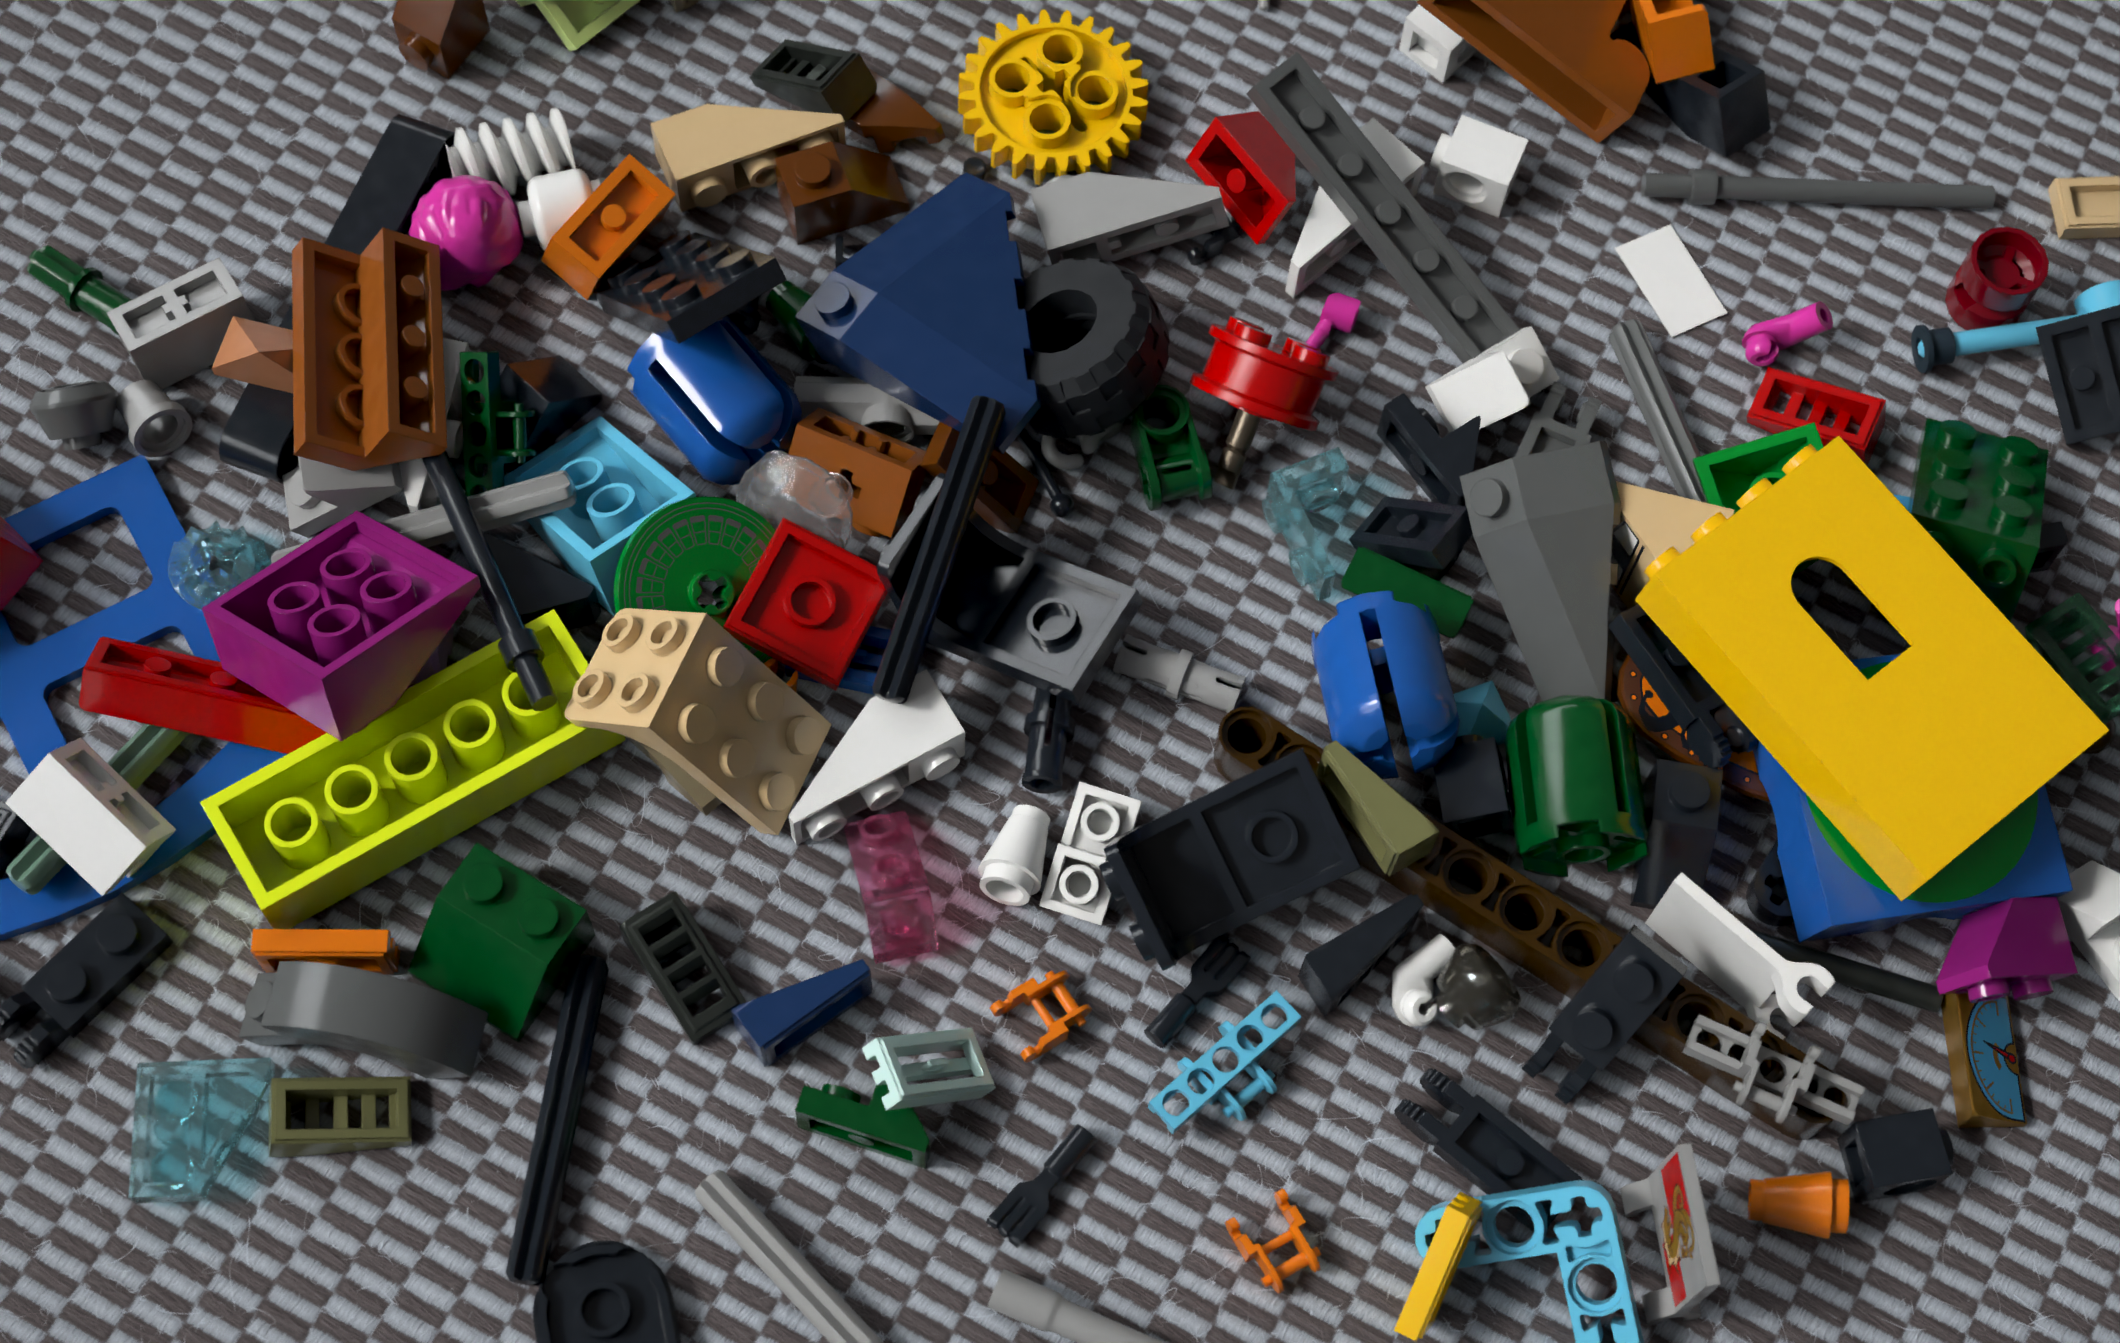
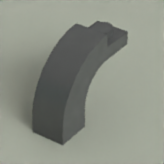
[239,961,488,1078]

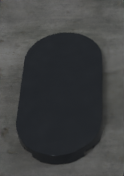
[533,1240,682,1343]

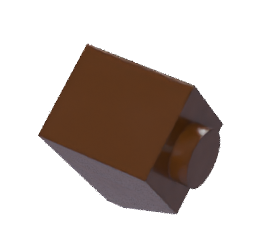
[392,0,490,79]
[775,141,910,245]

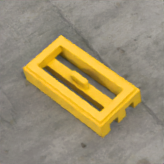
[1394,1192,1483,1341]

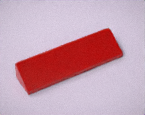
[79,637,327,754]

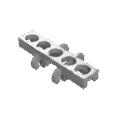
[1682,1014,1865,1125]

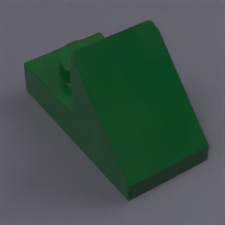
[795,1084,930,1169]

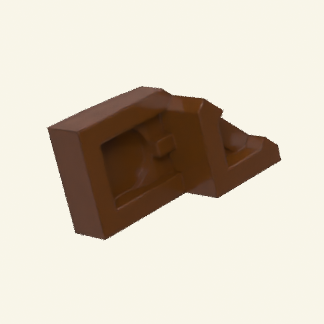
[845,68,946,153]

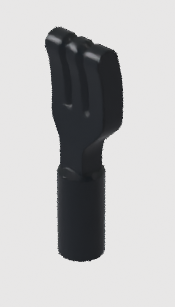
[1144,934,1251,1048]
[986,1124,1097,1248]

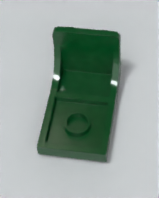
[1878,418,2049,622]

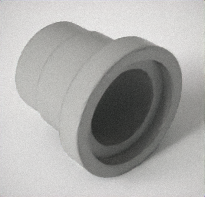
[116,380,193,457]

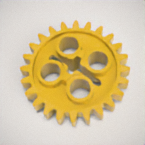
[958,9,1148,185]

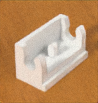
[5,737,176,896]

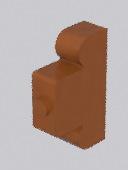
[1417,0,1650,144]

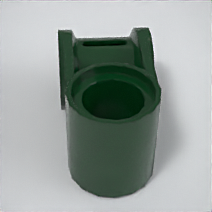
[1130,385,1213,511]

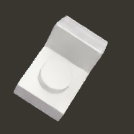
[1425,326,1560,433]
[2057,860,2120,1002]

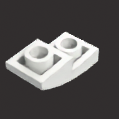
[1039,782,1143,926]

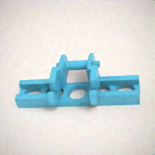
[1148,990,1302,1134]

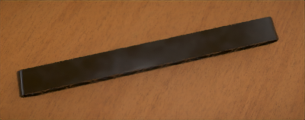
[1213,707,1846,1140]

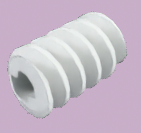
[445,107,576,196]

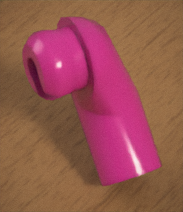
[1742,301,1833,366]

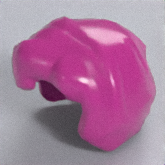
[409,175,524,291]

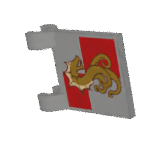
[1620,1143,1721,1325]

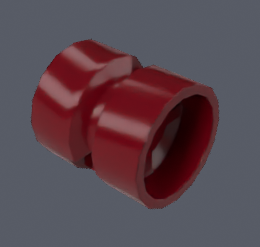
[1945,226,2049,330]

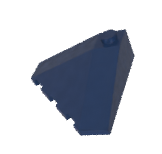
[795,172,1041,454]

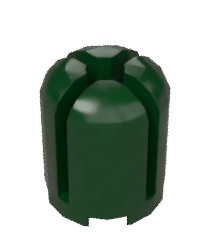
[1504,695,1649,877]

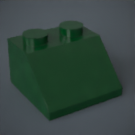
[408,842,595,1043]

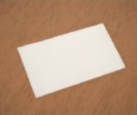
[1615,224,1728,338]

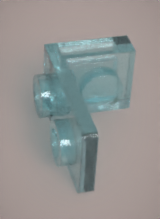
[1262,447,1349,602]

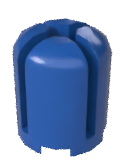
[627,315,802,485]
[1311,591,1460,779]

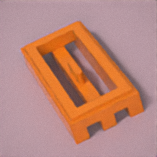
[251,929,400,974]

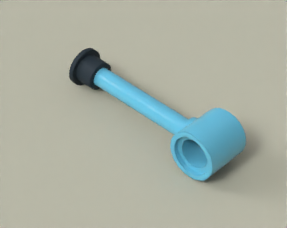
[1911,280,2120,373]

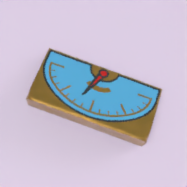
[1941,993,2027,1128]

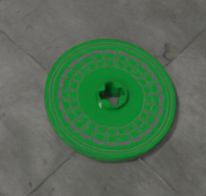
[614,496,776,664]

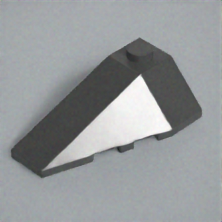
[1460,441,1621,702]

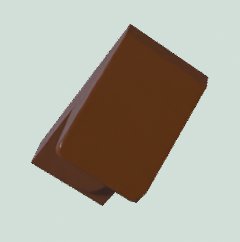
[920,422,1039,533]

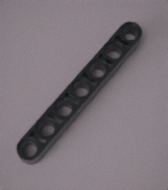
[219,114,455,483]

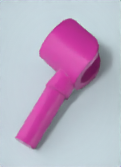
[1305,293,1361,348]

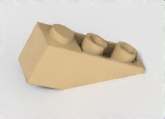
[650,104,846,212]

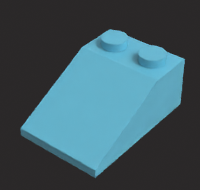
[504,416,696,616]

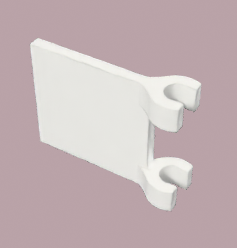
[1645,872,1835,1040]

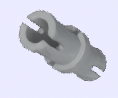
[1113,634,1246,714]

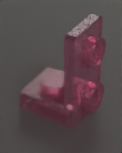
[844,811,940,964]

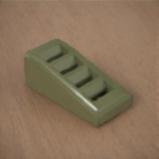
[1316,740,1440,877]
[268,1076,412,1157]

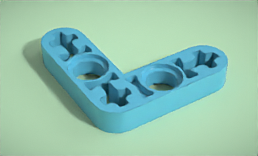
[1415,1180,1644,1343]

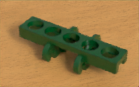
[460,351,537,497]

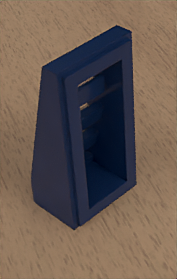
[731,959,873,1067]

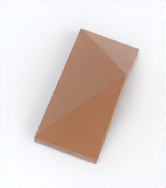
[211,316,293,394]

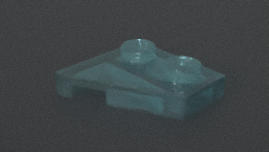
[128,1058,276,1204]

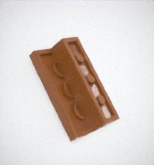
[292,227,447,471]

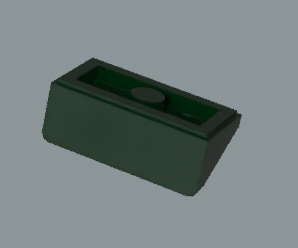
[1341,546,1474,639]

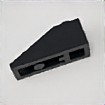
[1610,21,1771,157]

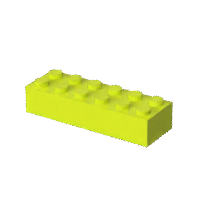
[200,609,626,929]

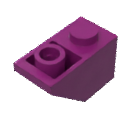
[1936,897,2078,1003]

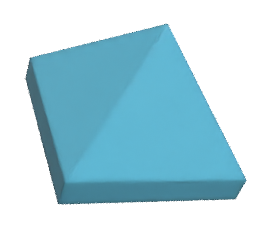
[1453,680,1511,745]

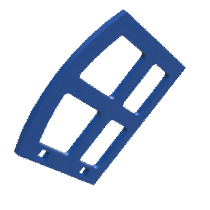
[0,455,287,941]

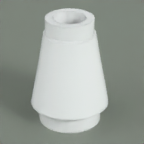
[978,804,1050,906]

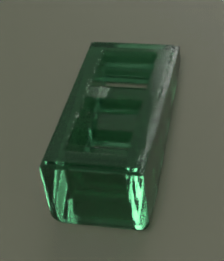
[2025,592,2120,724]

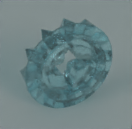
[168,520,272,610]

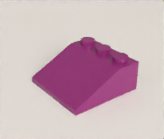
[202,511,481,742]

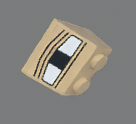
[1611,481,1734,609]

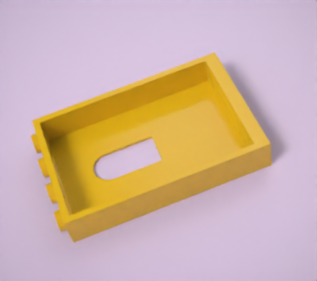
[1635,436,2109,902]

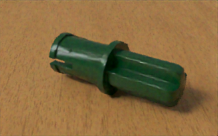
[27,245,133,336]

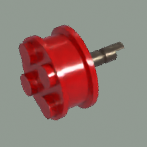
[1189,316,1339,490]

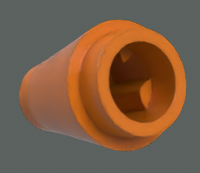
[1748,1171,1849,1240]

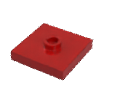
[723,517,888,691]

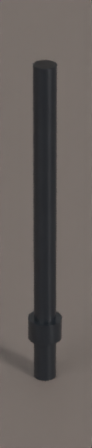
[422,450,558,711]

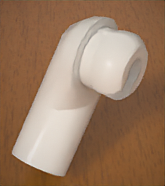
[1392,934,1459,1027]

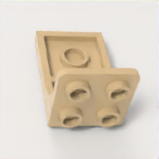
[565,608,832,835]

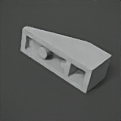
[1030,172,1229,265]

